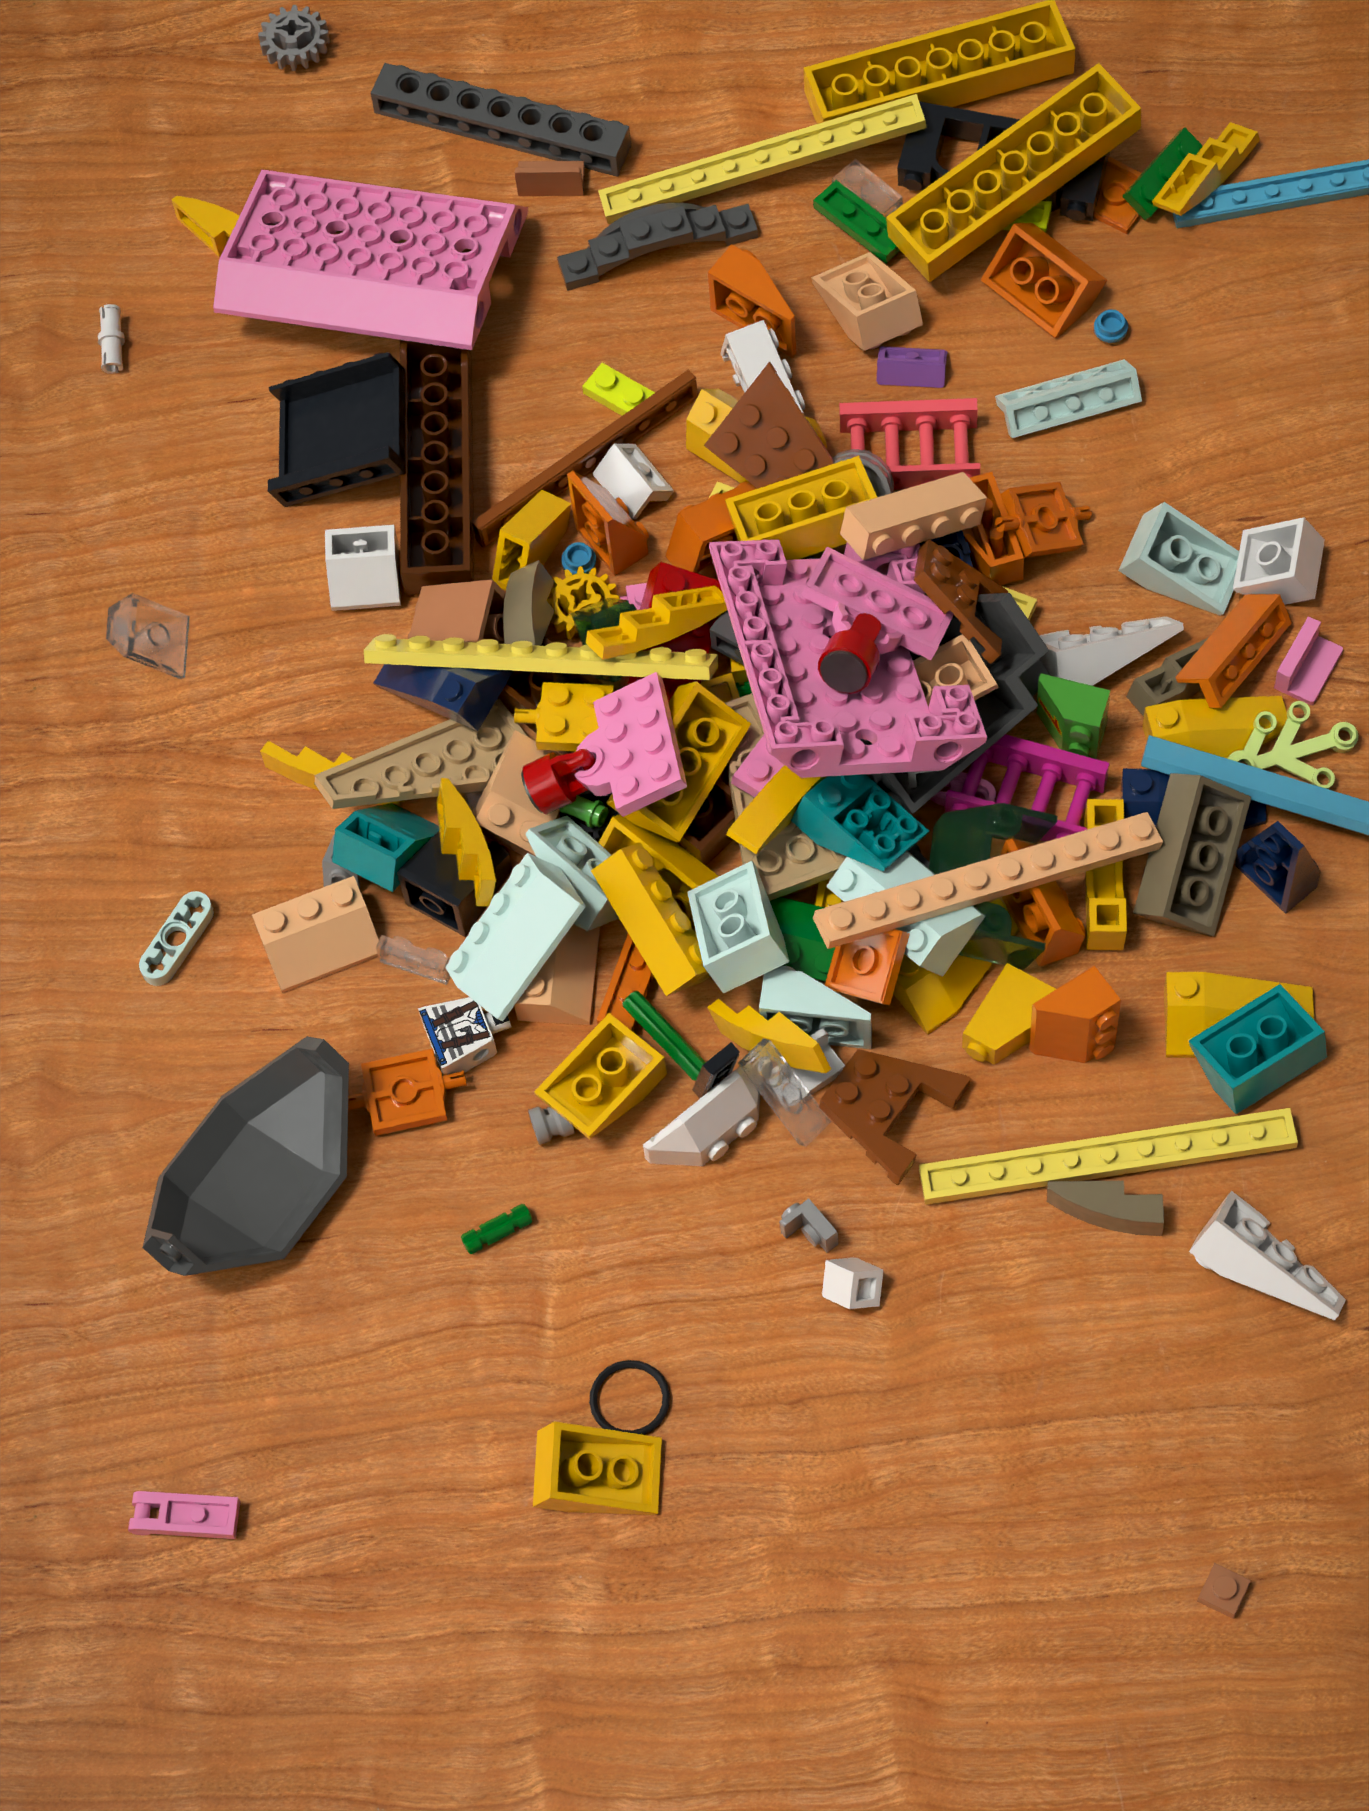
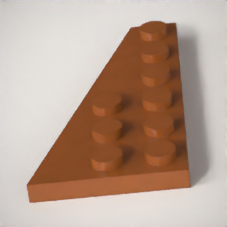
[704,362,846,555]

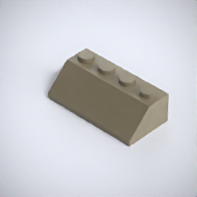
[1133,773,1251,936]

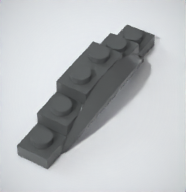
[557,203,758,291]

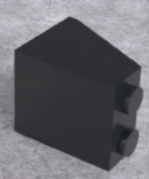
[397,831,512,937]

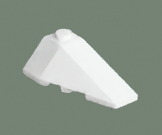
[1039,616,1184,686]
[1189,1191,1346,1320]

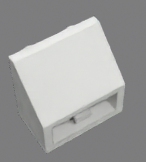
[325,525,401,611]

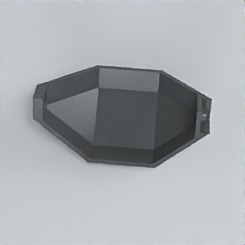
[142,1036,349,1276]

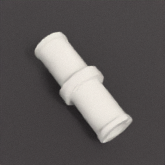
[98,304,125,374]

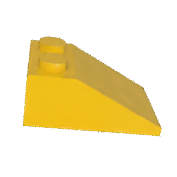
[534,1013,667,1139]
[533,1421,662,1515]

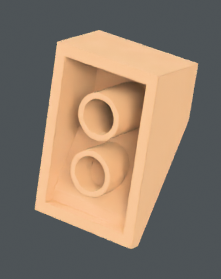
[811,252,923,351]
[473,730,560,856]

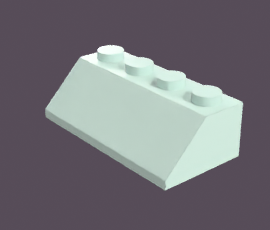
[826,851,985,976]
[445,853,586,1021]

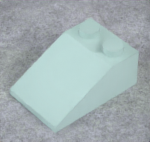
[1118,502,1239,616]
[526,816,619,931]
[687,861,789,993]
[759,966,872,1049]

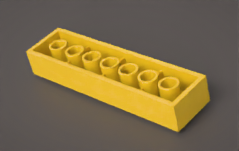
[803,0,1075,124]
[886,63,1141,283]

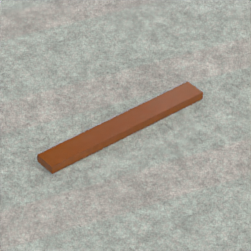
[472,369,698,548]

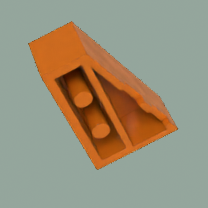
[962,472,1024,585]
[665,481,757,573]

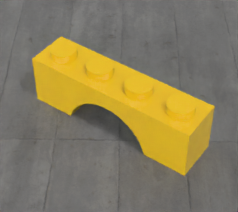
[1084,799,1127,950]

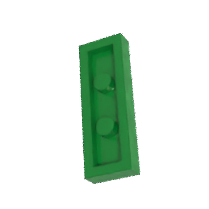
[1122,127,1203,220]
[813,180,901,264]

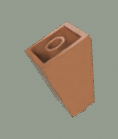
[408,579,505,644]

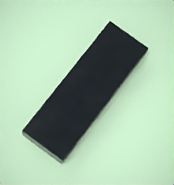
[692,1042,740,1099]

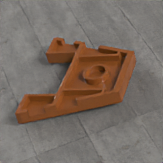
[914,539,1009,664]
[819,1049,971,1185]

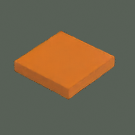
[1094,156,1142,234]
[825,929,910,1006]

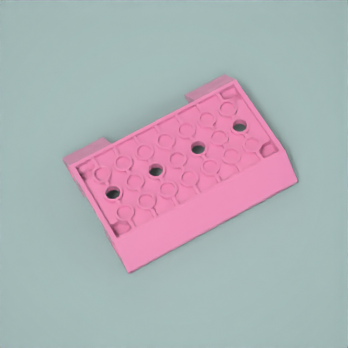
[213,170,528,350]
[709,539,987,778]

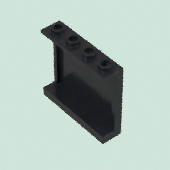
[268,352,405,507]

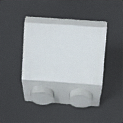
[1233,517,1325,605]

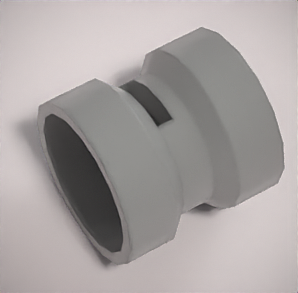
[528,1106,575,1145]

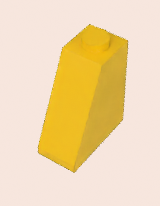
[492,490,571,590]
[962,963,1056,1065]

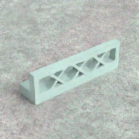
[995,359,1142,438]

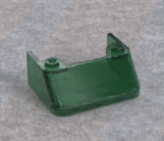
[929,803,1058,970]

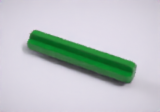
[622,991,706,1081]

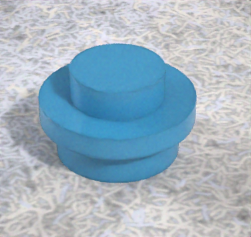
[1094,310,1128,343]
[561,542,596,575]

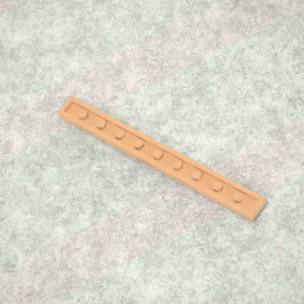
[813,812,1163,949]

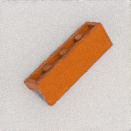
[1175,594,1292,708]

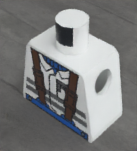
[418,997,511,1075]

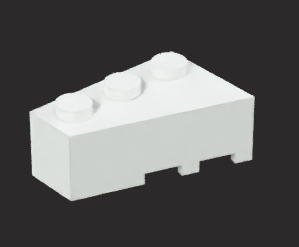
[720,320,805,413]

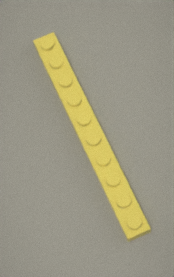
[598,94,927,224]
[364,634,718,680]
[919,1108,1298,1205]

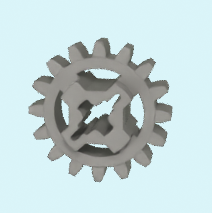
[258,5,330,71]

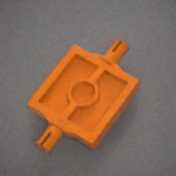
[994,481,1092,558]
[348,1048,467,1136]

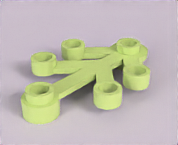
[1227,701,1359,789]

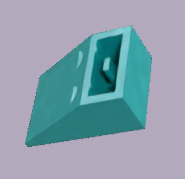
[791,774,929,871]
[332,803,439,892]

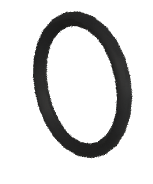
[589,1360,670,1435]

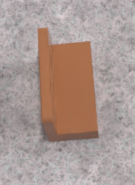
[515,161,585,196]

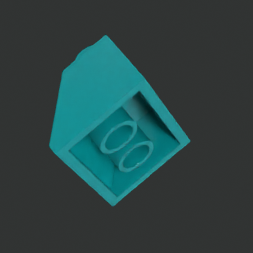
[1189,984,1327,1114]

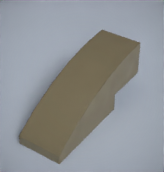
[503,560,554,646]
[1126,638,1208,717]
[1046,1181,1164,1236]

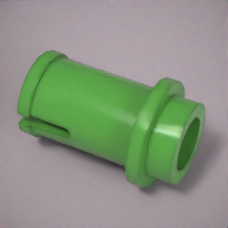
[559,795,608,828]

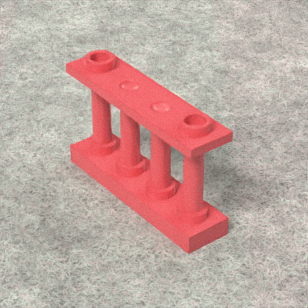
[839,398,980,490]

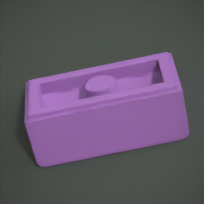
[877,346,947,388]

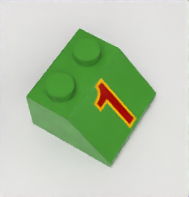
[1036,673,1111,759]

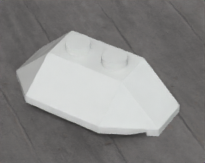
[643,1052,762,1166]

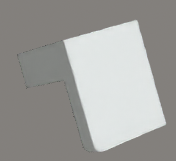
[822,1258,883,1309]

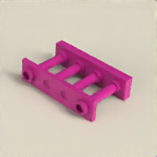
[945,734,1109,842]

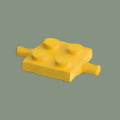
[514,682,614,751]

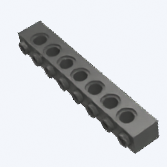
[371,63,631,177]

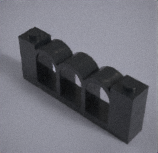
[897,101,1110,221]

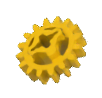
[547,566,620,640]

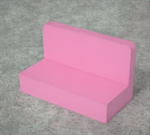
[1274,616,1343,705]

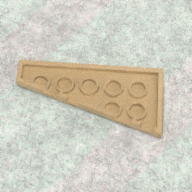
[725,693,845,901]
[314,699,528,809]

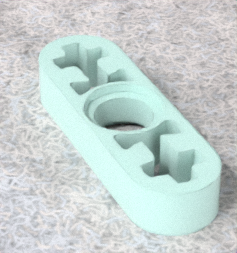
[139,891,214,986]

